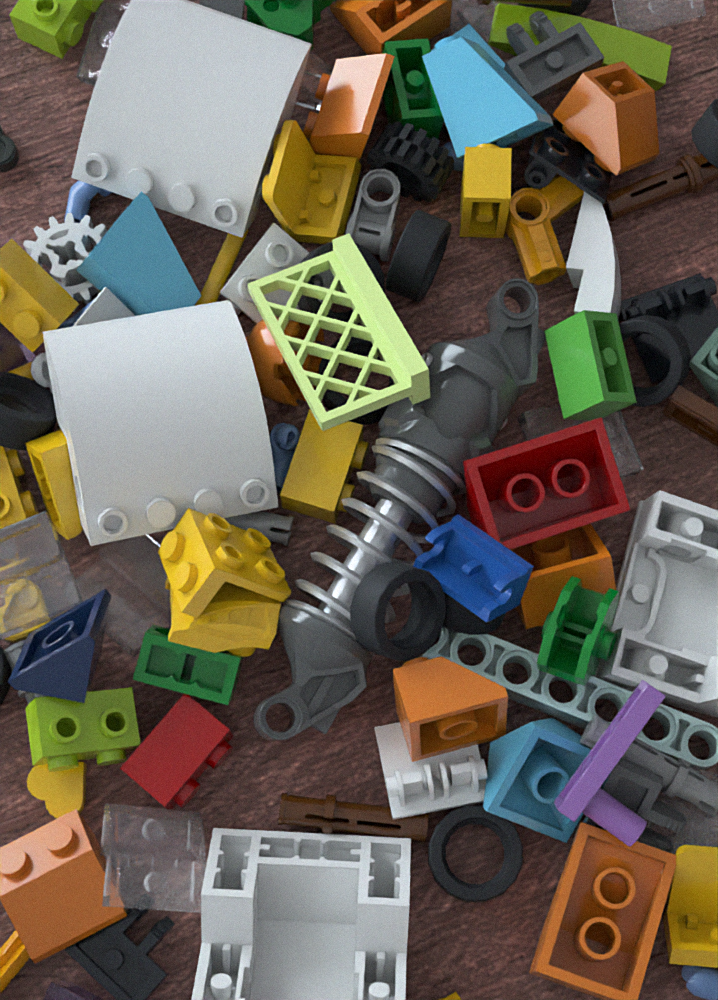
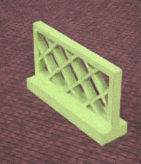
[247,233,431,431]

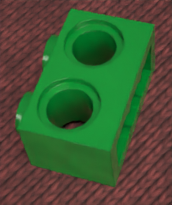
[133,625,244,705]

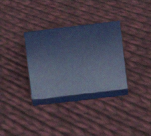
[8,589,111,703]

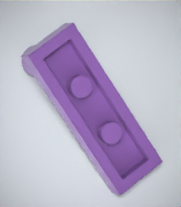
[554,679,666,847]

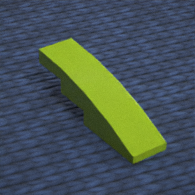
[488,3,672,91]

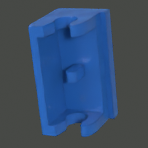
[413,514,534,623]

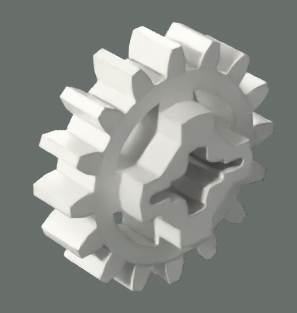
[23,213,107,312]

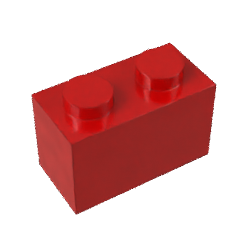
[120,694,234,811]

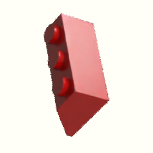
[463,417,630,550]

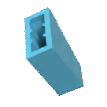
[422,35,553,159]
[76,191,201,316]

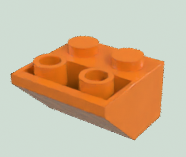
[330,0,452,55]
[552,61,660,175]

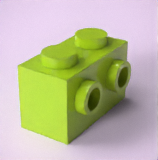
[9,0,104,59]
[25,687,140,772]

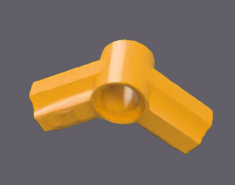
[505,173,584,285]

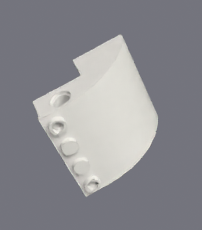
[71,0,312,238]
[42,300,278,546]
[592,490,718,717]
[191,828,411,1000]

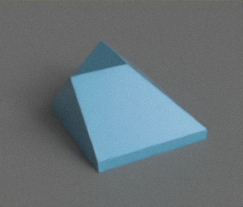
[483,718,591,843]

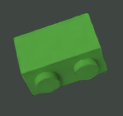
[544,310,636,420]

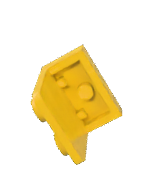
[262,120,362,244]
[158,508,291,618]
[663,845,718,968]

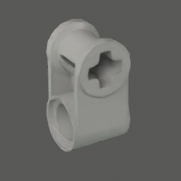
[345,169,400,262]

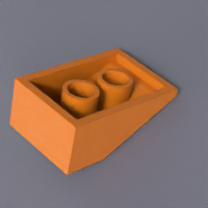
[529,822,676,1000]

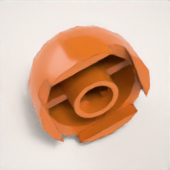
[245,316,324,406]

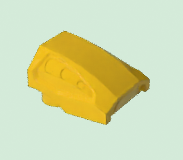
[165,577,281,657]

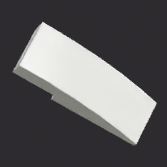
[566,191,621,323]

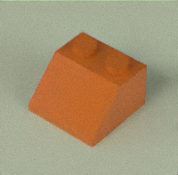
[303,53,395,160]
[511,523,616,629]
[393,656,508,762]
[0,809,127,964]

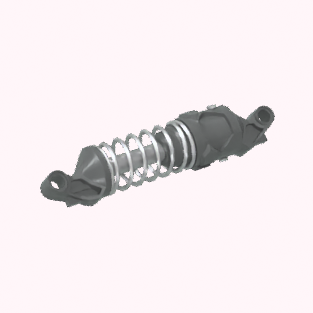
[253,278,546,741]

